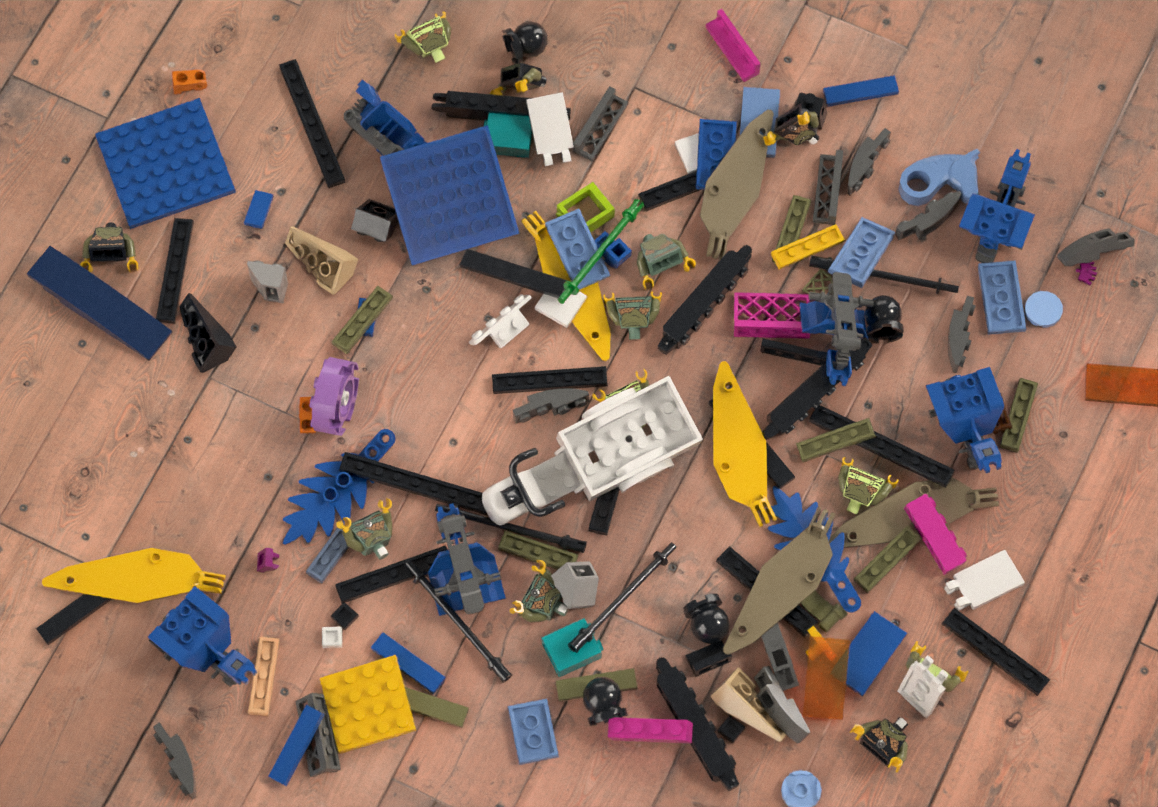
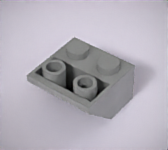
[247,260,288,303]
[551,561,599,609]

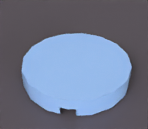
[1025,291,1063,328]
[781,770,822,807]

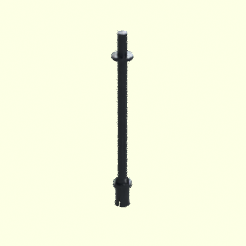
[809,255,959,294]
[435,504,587,553]
[568,542,677,653]
[405,560,512,683]

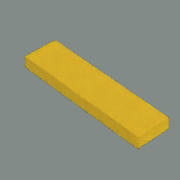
[770,224,845,270]

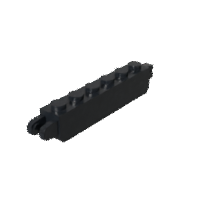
[431,91,571,121]
[658,245,752,355]
[762,337,873,440]
[656,657,739,792]

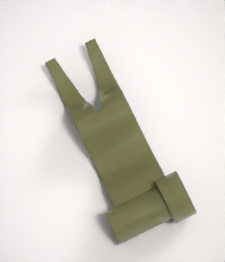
[801,590,847,633]

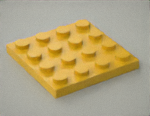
[320,655,417,754]

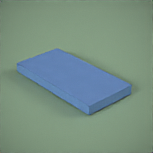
[740,87,780,158]
[545,209,610,290]
[828,217,895,288]
[978,261,1026,335]

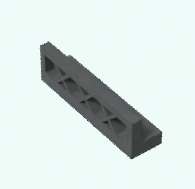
[573,86,629,161]
[813,150,843,225]
[295,693,341,777]

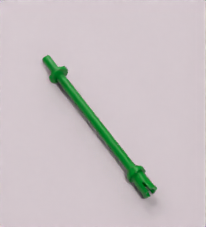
[557,199,644,304]

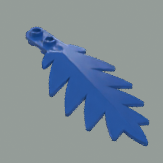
[283,429,396,545]
[768,486,861,613]

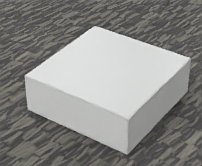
[322,627,342,648]

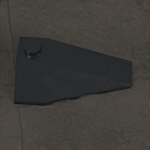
[179,293,237,373]

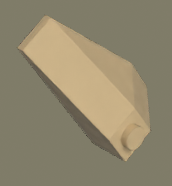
[285,226,358,294]
[710,667,786,742]

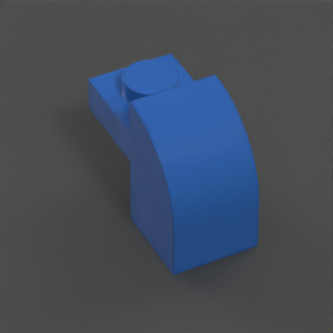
[594,231,632,269]

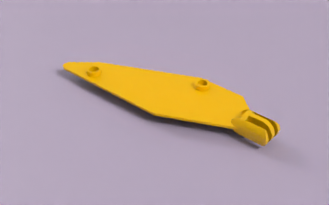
[521,211,611,361]
[713,361,777,527]
[42,548,226,603]

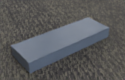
[306,528,349,583]

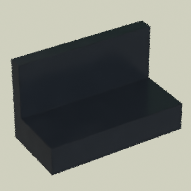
[686,641,732,677]

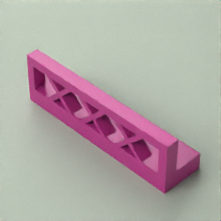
[706,8,761,82]

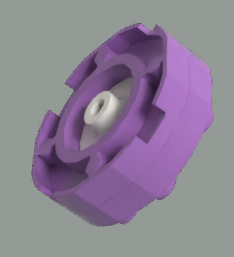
[310,357,359,436]

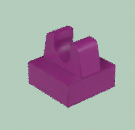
[257,547,279,573]

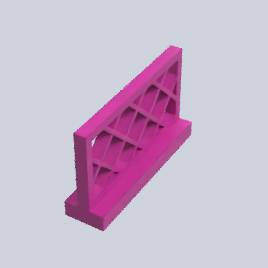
[734,292,810,339]

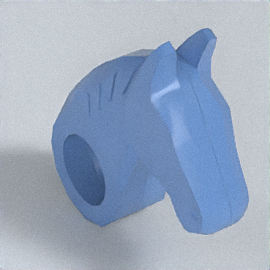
[898,149,980,206]

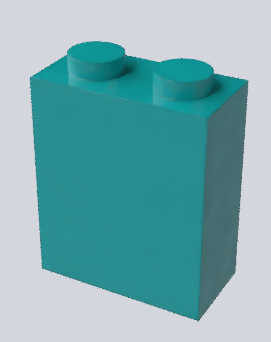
[484,113,532,158]
[542,618,604,678]

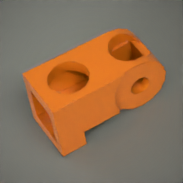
[172,70,207,95]
[299,397,316,433]

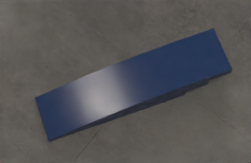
[26,246,172,361]

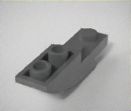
[847,128,891,195]
[895,191,961,240]
[1057,228,1135,266]
[948,295,976,373]
[513,388,589,423]
[761,623,799,691]
[754,666,810,744]
[153,722,196,800]

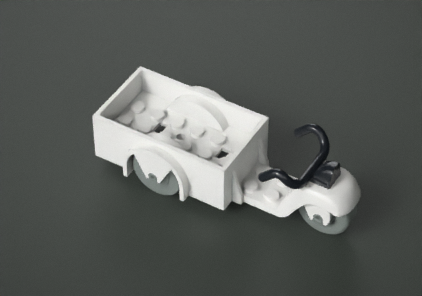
[482,376,703,525]

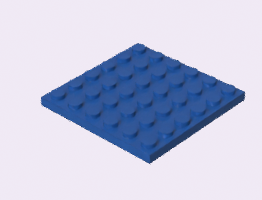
[95,98,236,229]
[379,125,519,265]

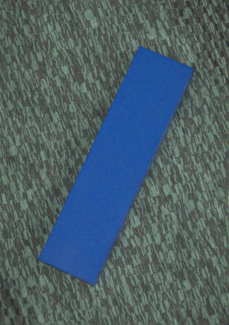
[823,75,899,107]
[371,633,446,694]
[268,705,325,786]

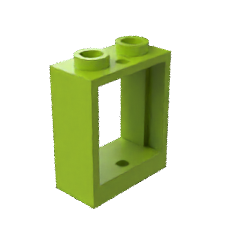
[556,182,615,232]

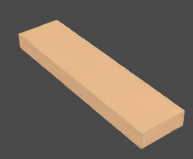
[248,637,280,716]

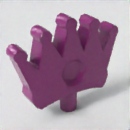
[1075,262,1097,285]

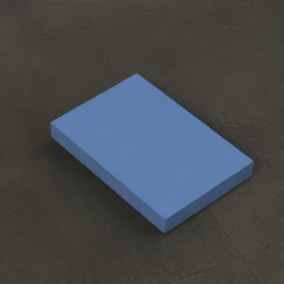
[508,699,559,765]

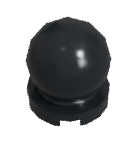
[502,22,548,64]
[864,295,904,343]
[683,593,729,644]
[583,677,628,726]

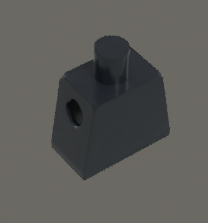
[792,93,827,130]

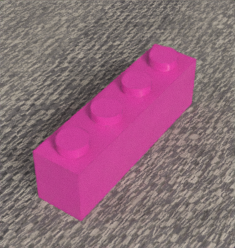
[904,494,967,575]
[608,717,693,743]

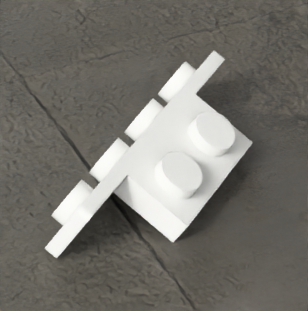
[469,294,532,348]

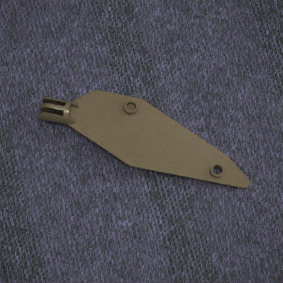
[700,109,774,260]
[829,478,999,548]
[723,506,836,655]

